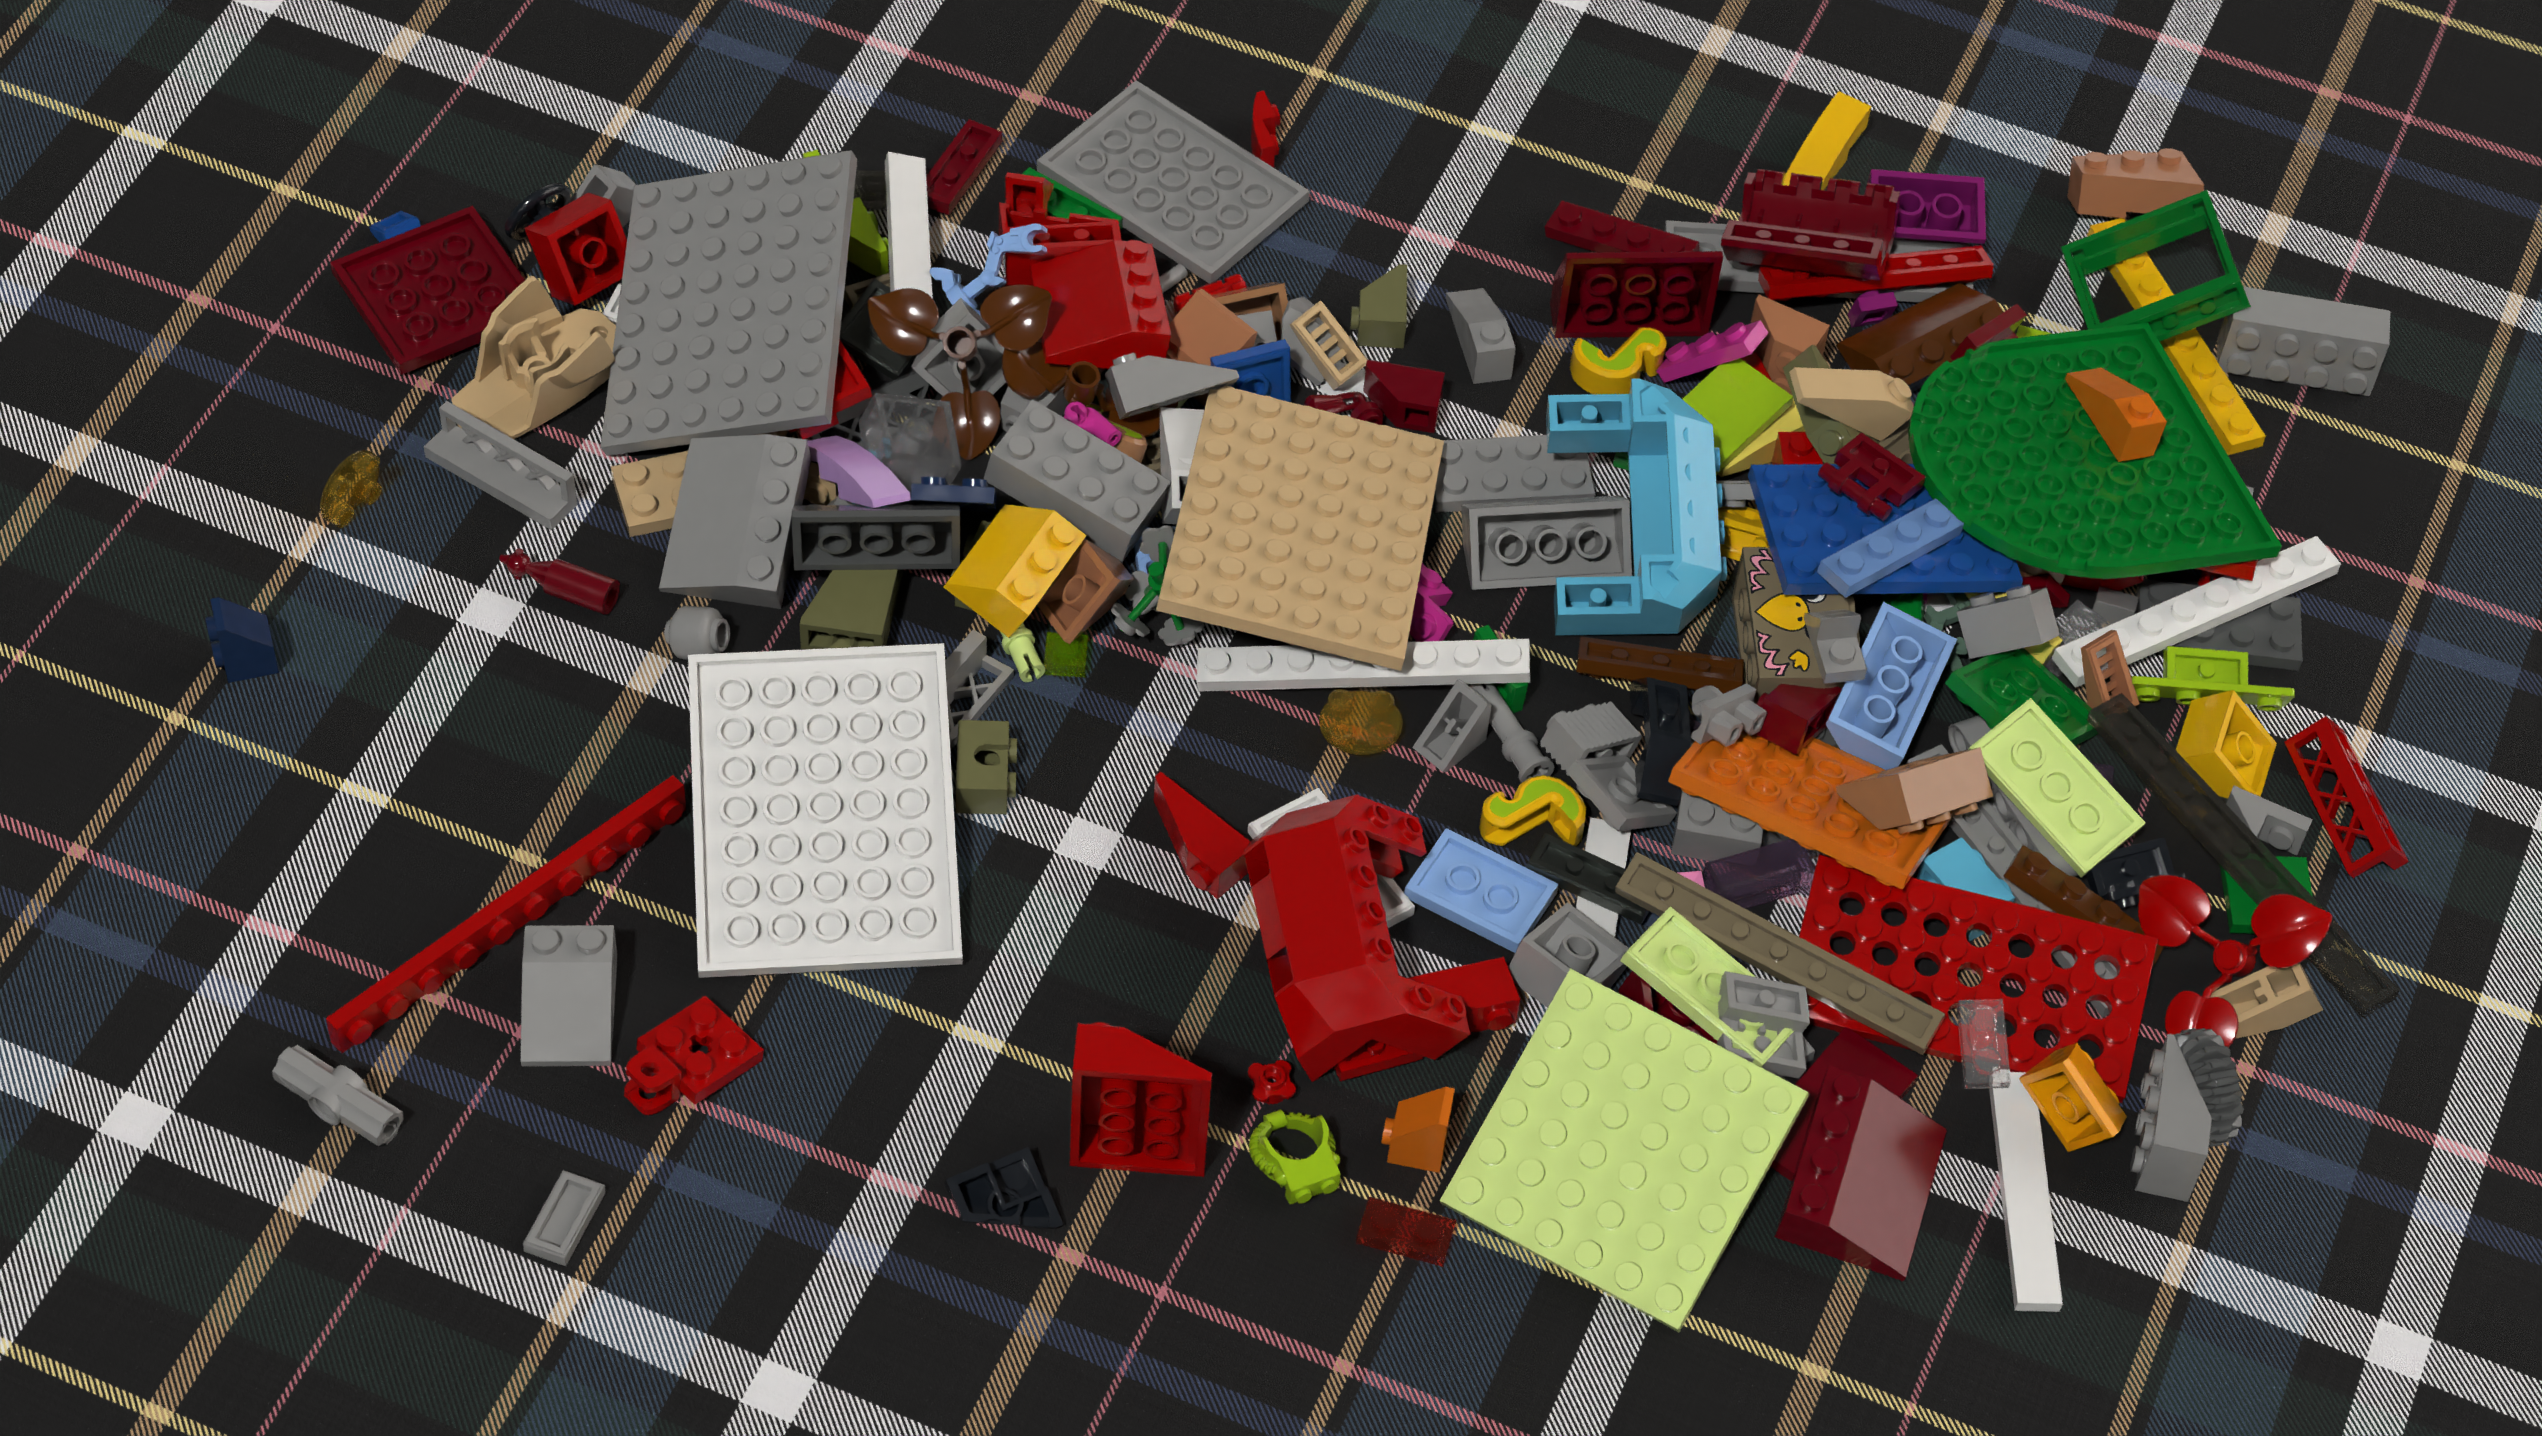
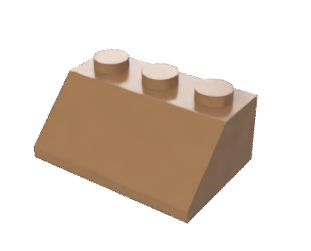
[1836,747,1993,834]

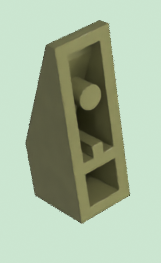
[1783,345,1879,464]

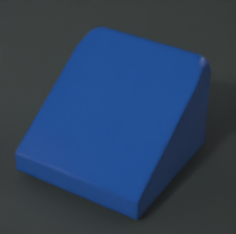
[369,211,421,242]

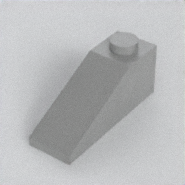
[1446,288,1516,384]
[1105,353,1239,420]

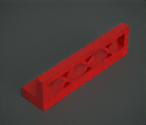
[2284,716,2409,878]

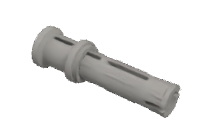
[1470,683,1554,783]

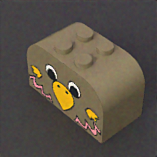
[1732,547,1860,704]

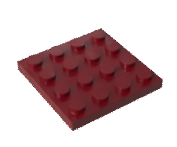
[330,205,525,375]

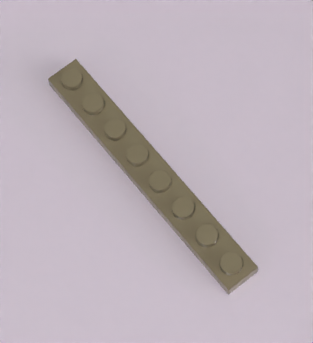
[1615,852,1945,1055]

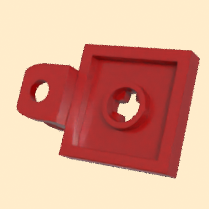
[624,995,764,1115]

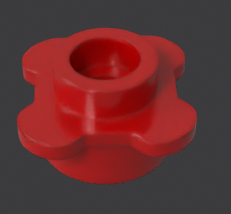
[1248,1060,1296,1104]

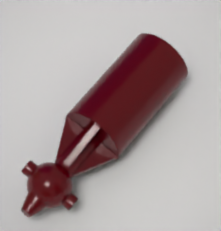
[499,549,620,615]

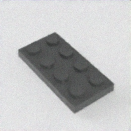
[2136,579,2303,671]

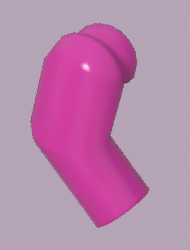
[1064,401,1122,446]

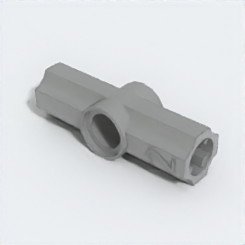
[272,1045,404,1146]

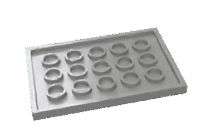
[1037,80,1310,283]

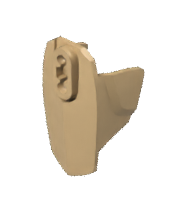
[452,276,616,445]

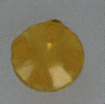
[320,450,382,528]
[1319,689,1403,755]

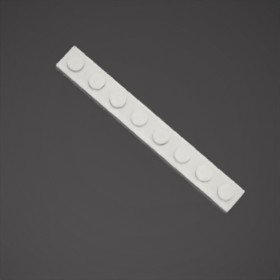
[2052,536,2341,688]
[1196,639,1530,691]

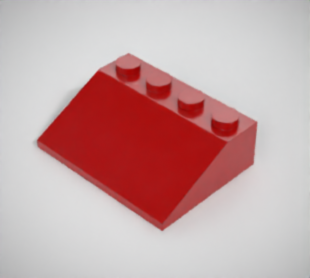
[1029,240,1171,369]
[1070,1022,1212,1177]

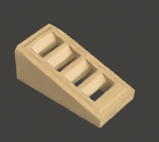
[1290,300,1367,390]

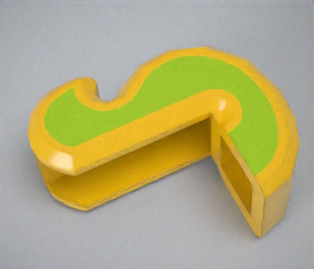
[1570,327,1666,394]
[1479,775,1586,846]

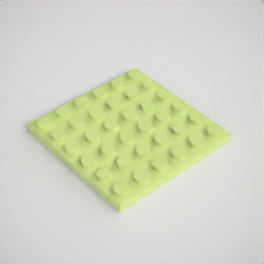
[1440,968,1809,1332]

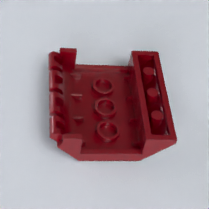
[1721,169,1900,281]

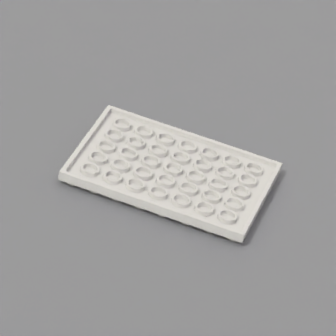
[688,643,963,978]

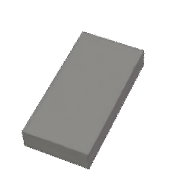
[523,1170,606,1266]

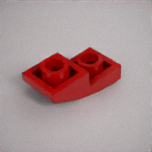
[1251,90,1280,168]

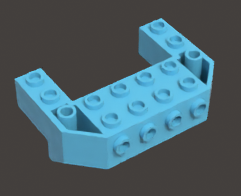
[1546,378,1727,635]

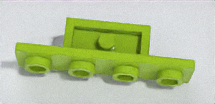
[2131,646,2295,711]

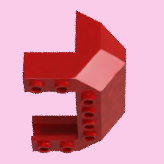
[1244,794,1471,1082]

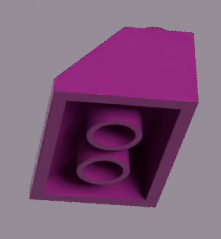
[1864,169,1986,244]

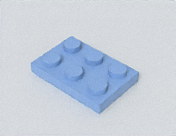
[1404,828,1559,953]

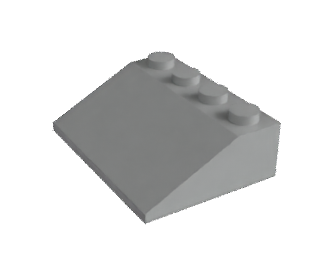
[659,434,812,609]

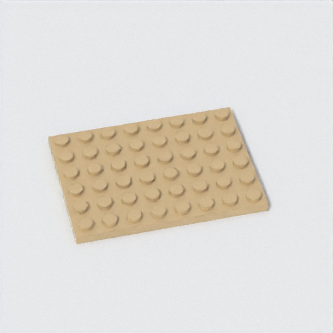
[1156,386,1444,671]

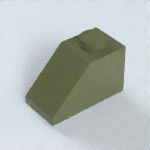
[1350,264,1407,349]

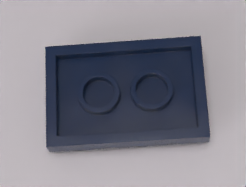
[911,477,998,513]

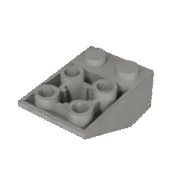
[2130,1034,2212,1202]

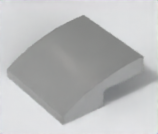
[1717,971,1810,1079]

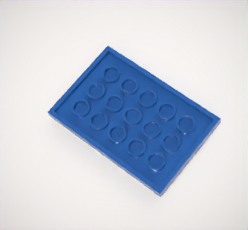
[1748,464,2023,595]

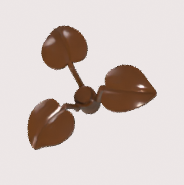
[868,285,1052,460]
[1002,342,1178,438]

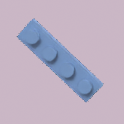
[1817,498,1964,598]

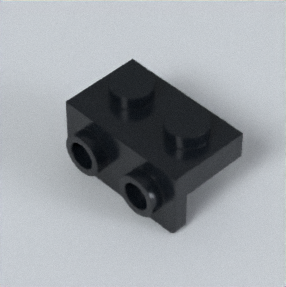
[2086,837,2187,910]

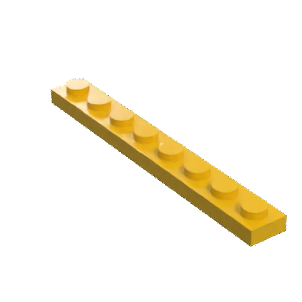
[2087,218,2266,455]

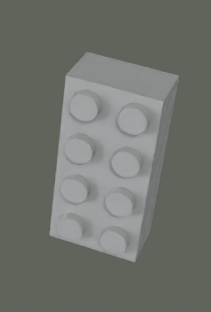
[2216,286,2390,396]
[984,399,1171,562]

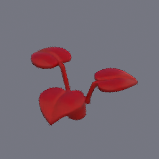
[2138,875,2333,1048]

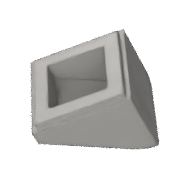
[2090,586,2138,625]

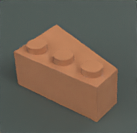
[2067,148,2204,219]

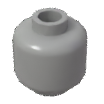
[664,606,730,660]

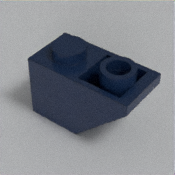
[205,597,279,683]

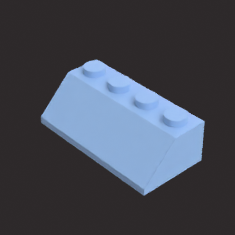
[1826,602,1957,770]

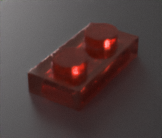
[1356,1197,1456,1267]

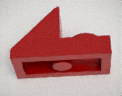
[1005,172,1053,216]

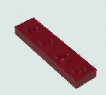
[1545,201,1700,252]

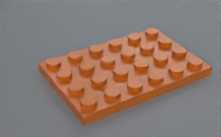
[1668,730,1953,890]

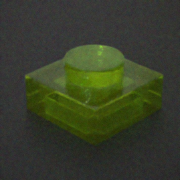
[1044,632,1088,678]

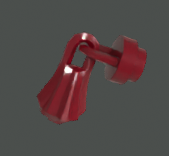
[1304,392,1383,425]

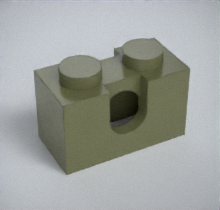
[956,720,1017,814]

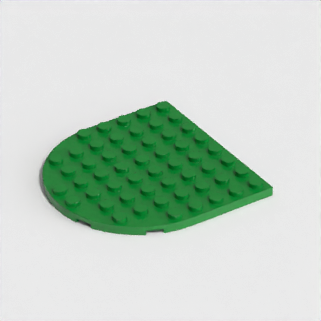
[1908,322,2282,579]

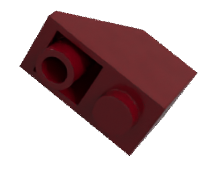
[1363,359,1445,433]

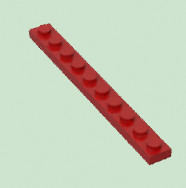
[326,775,686,1053]

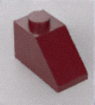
[1755,684,1842,755]

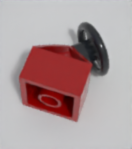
[505,183,627,305]

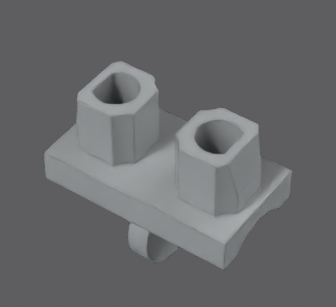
[1691,684,1767,747]

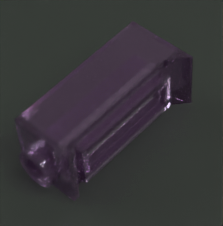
[1702,839,1815,909]

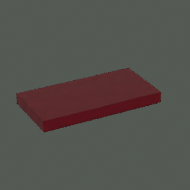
[1770,1027,1918,1181]

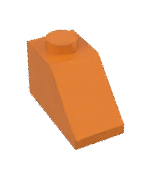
[1381,1087,1455,1173]

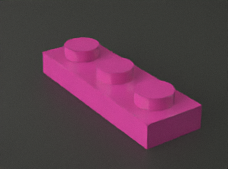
[1656,320,1768,383]

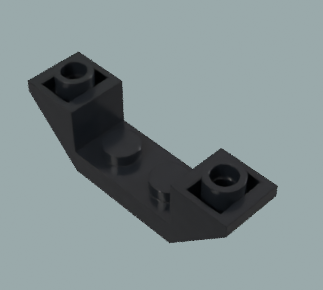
[1630,677,1691,806]

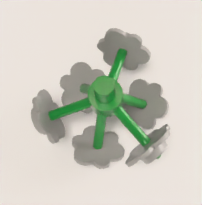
[1111,525,1205,646]

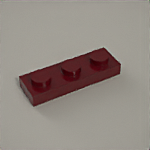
[926,119,1002,215]

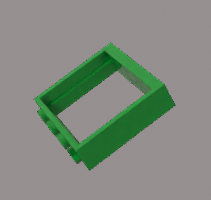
[2061,190,2251,342]

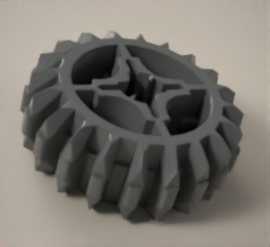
[2172,1028,2244,1147]

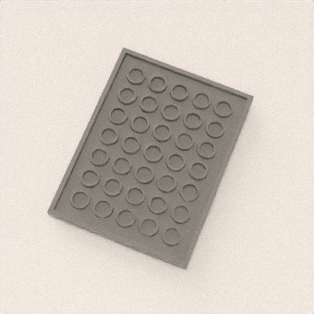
[600,150,857,456]

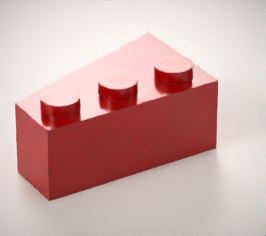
[999,202,1122,286]

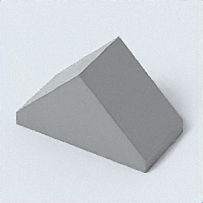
[1412,680,1492,772]

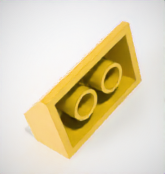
[944,504,1087,638]

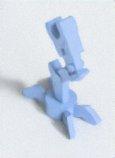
[930,223,1047,316]

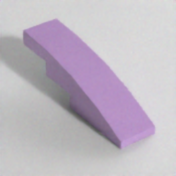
[808,435,911,508]

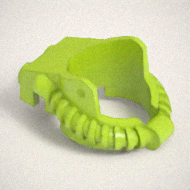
[1249,1109,1340,1205]

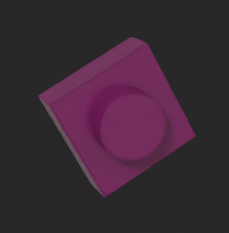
[1848,291,1898,328]

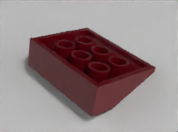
[1550,251,1723,338]
[1775,1065,1947,1281]

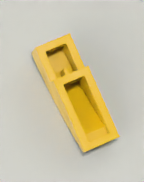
[1783,91,1871,190]

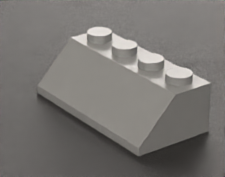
[1461,495,1632,590]

